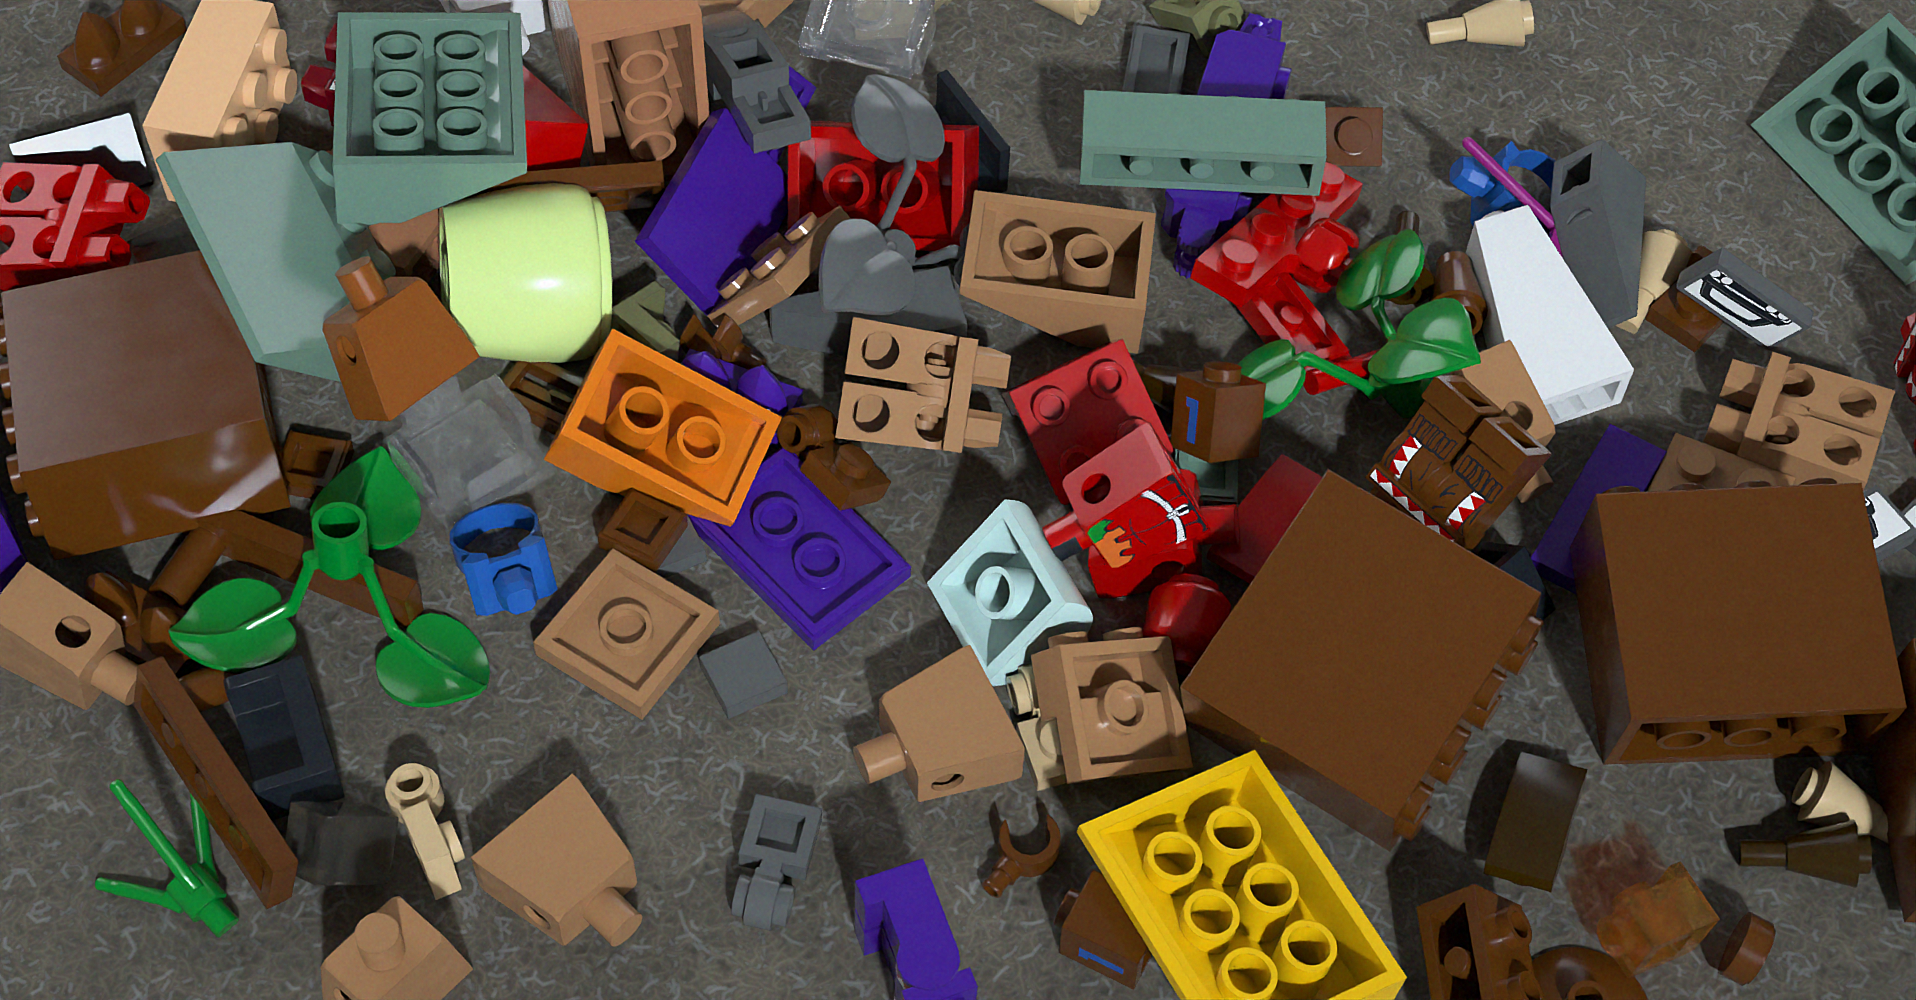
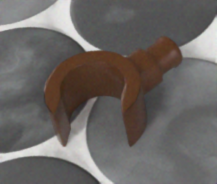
[680,314,767,370]
[982,814,1061,898]

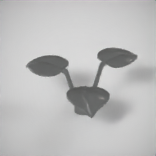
[819,74,970,315]

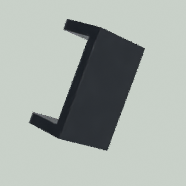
[223,655,345,820]

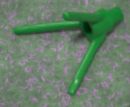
[95,779,239,938]

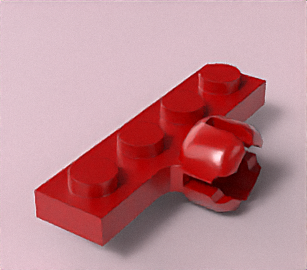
[1190,162,1363,308]

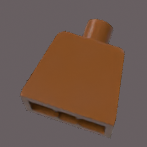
[322,256,480,422]

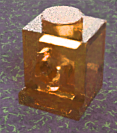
[1597,861,1720,978]

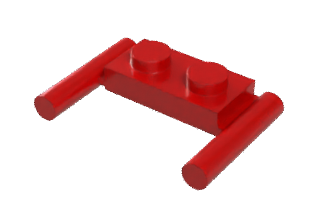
[1236,272,1381,395]

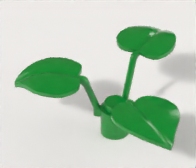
[1237,229,1481,421]
[168,446,490,708]

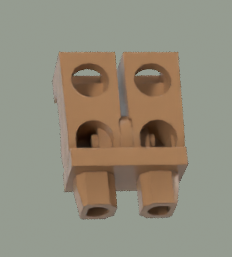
[835,317,1011,453]
[1703,352,1895,490]

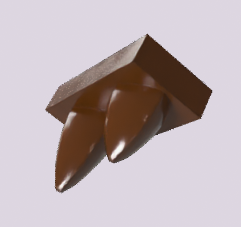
[57,0,187,97]
[84,571,198,678]

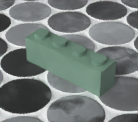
[1080,90,1327,196]

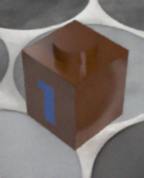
[1171,361,1266,463]
[1054,870,1152,990]

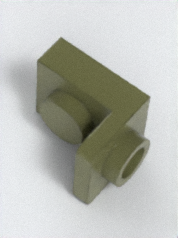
[1149,0,1247,59]
[611,281,680,362]

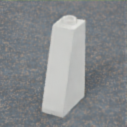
[1465,205,1634,425]

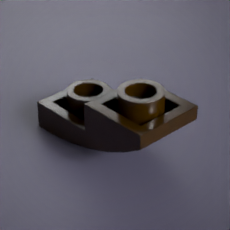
[1483,752,1588,892]

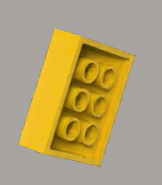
[1077,750,1407,1000]

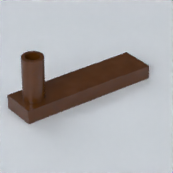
[149,509,424,629]
[133,656,298,910]

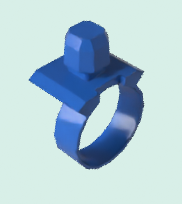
[1449,141,1556,232]
[450,503,558,616]

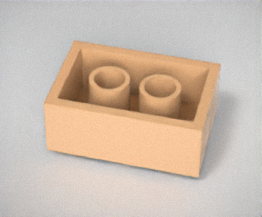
[142,0,297,202]

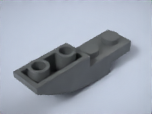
[702,10,811,154]

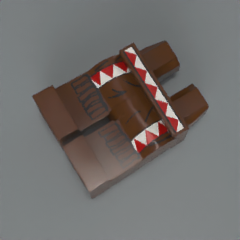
[1365,375,1552,550]

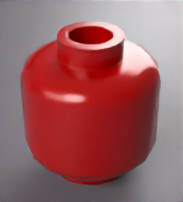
[1142,574,1232,677]

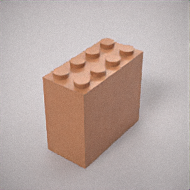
[548,0,710,181]

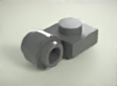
[731,794,822,931]

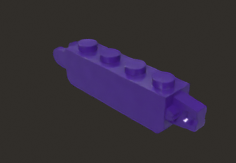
[1161,13,1292,279]

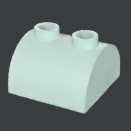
[927,499,1093,686]

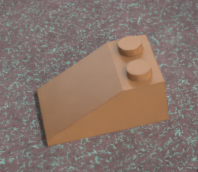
[959,190,1156,354]

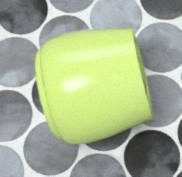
[439,183,612,363]

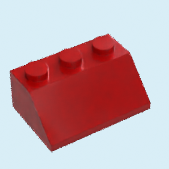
[788,121,979,251]

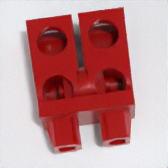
[0,162,150,293]

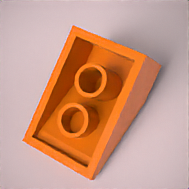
[543,328,782,527]

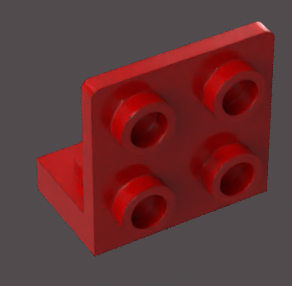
[1001,339,1173,505]

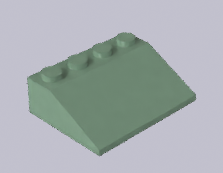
[333,12,527,225]
[1750,12,1916,286]
[156,142,396,382]

